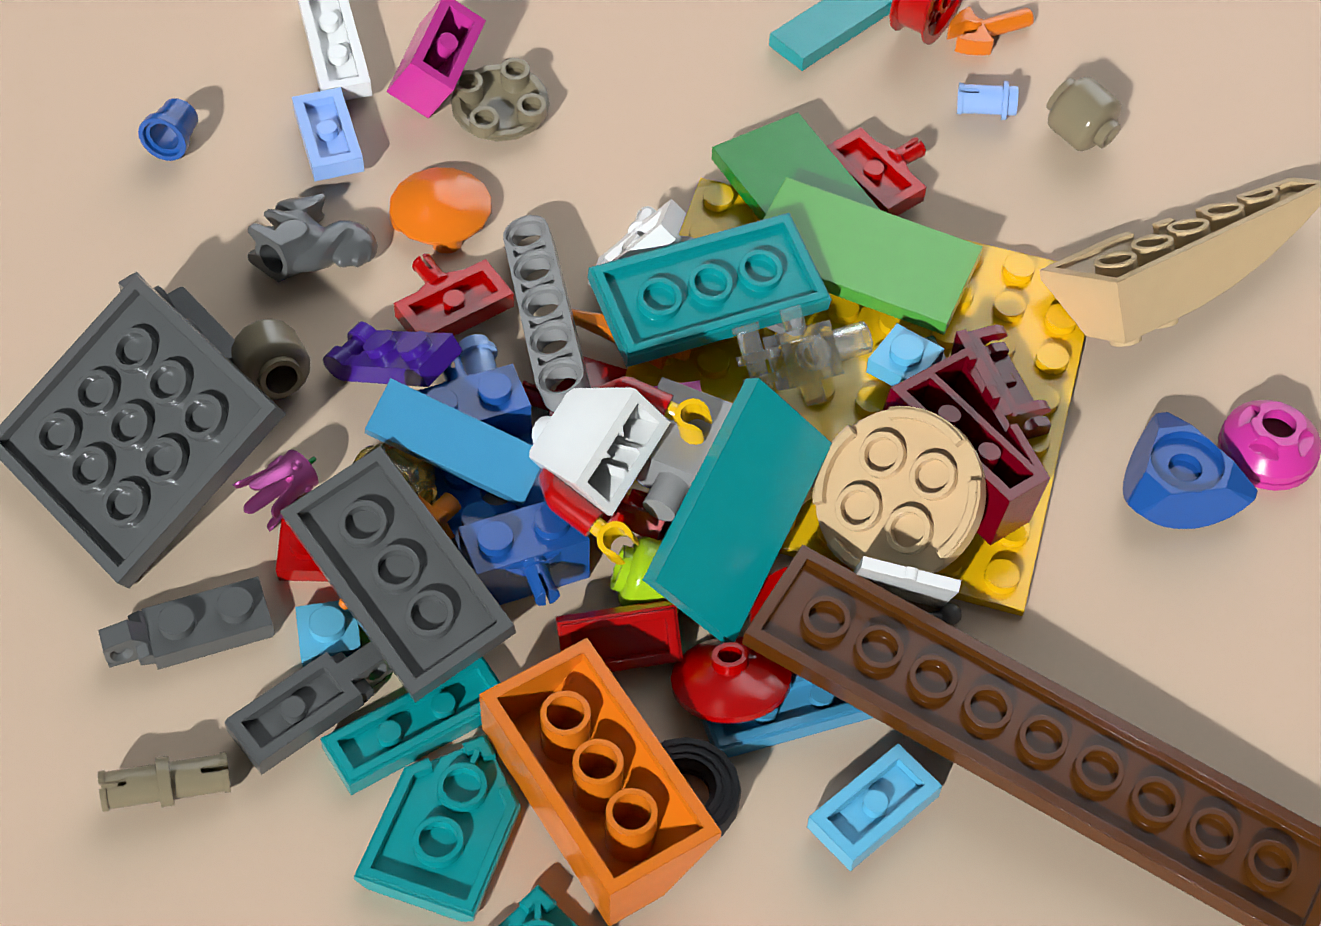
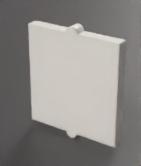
[853,556,961,608]

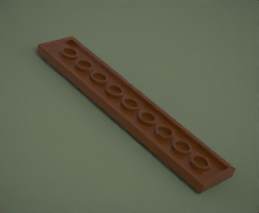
[742,544,1321,926]

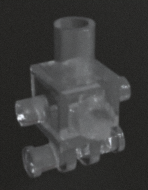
[732,305,873,406]

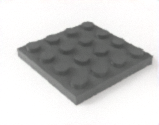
[0,275,286,589]

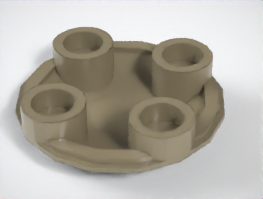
[451,58,550,142]

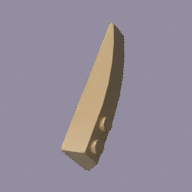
[1040,177,1321,347]

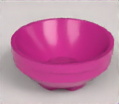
[1218,400,1321,491]

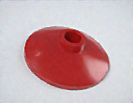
[671,636,792,723]

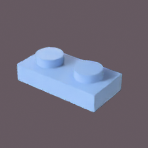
[292,87,365,181]

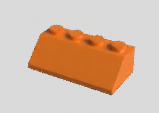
[479,638,722,926]

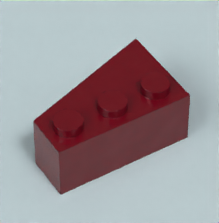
[882,346,1050,545]

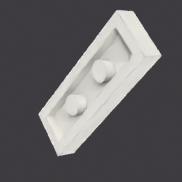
[298,0,372,100]

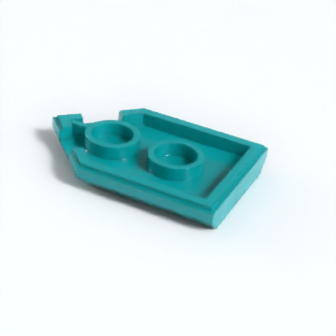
[354,734,521,922]

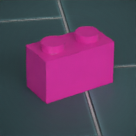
[386,0,486,118]

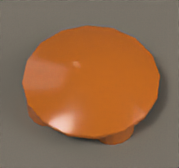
[389,168,492,254]

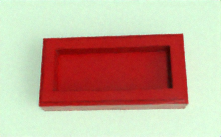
[555,599,683,672]

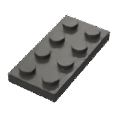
[280,446,516,702]

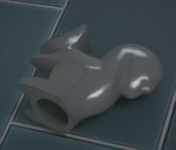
[247,194,378,282]

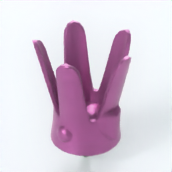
[232,450,319,532]

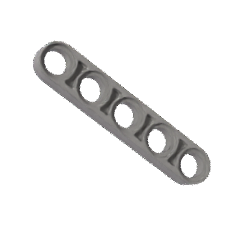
[503,215,591,412]

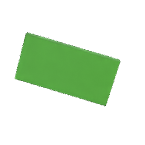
[763,177,983,335]

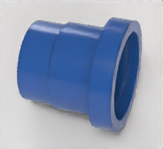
[138,98,198,161]

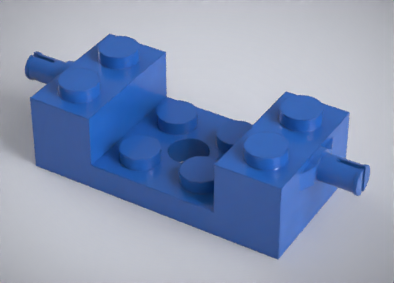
[417,355,590,606]

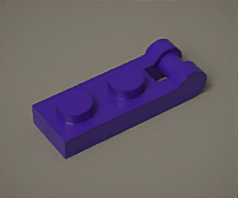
[323,321,463,387]

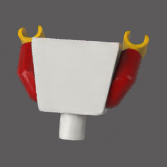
[529,376,713,565]

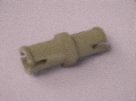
[98,752,231,812]

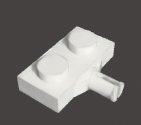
[588,199,686,286]

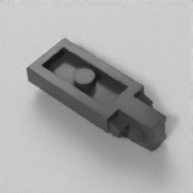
[98,576,275,670]
[224,641,392,775]

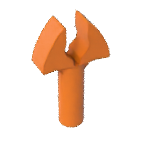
[946,7,1034,55]

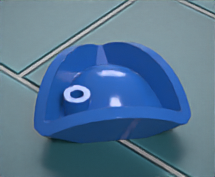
[1123,412,1258,529]

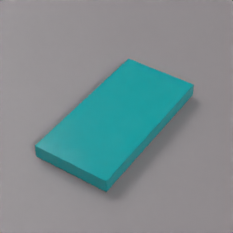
[588,213,832,368]
[642,378,832,643]

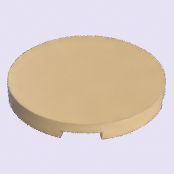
[812,406,986,574]

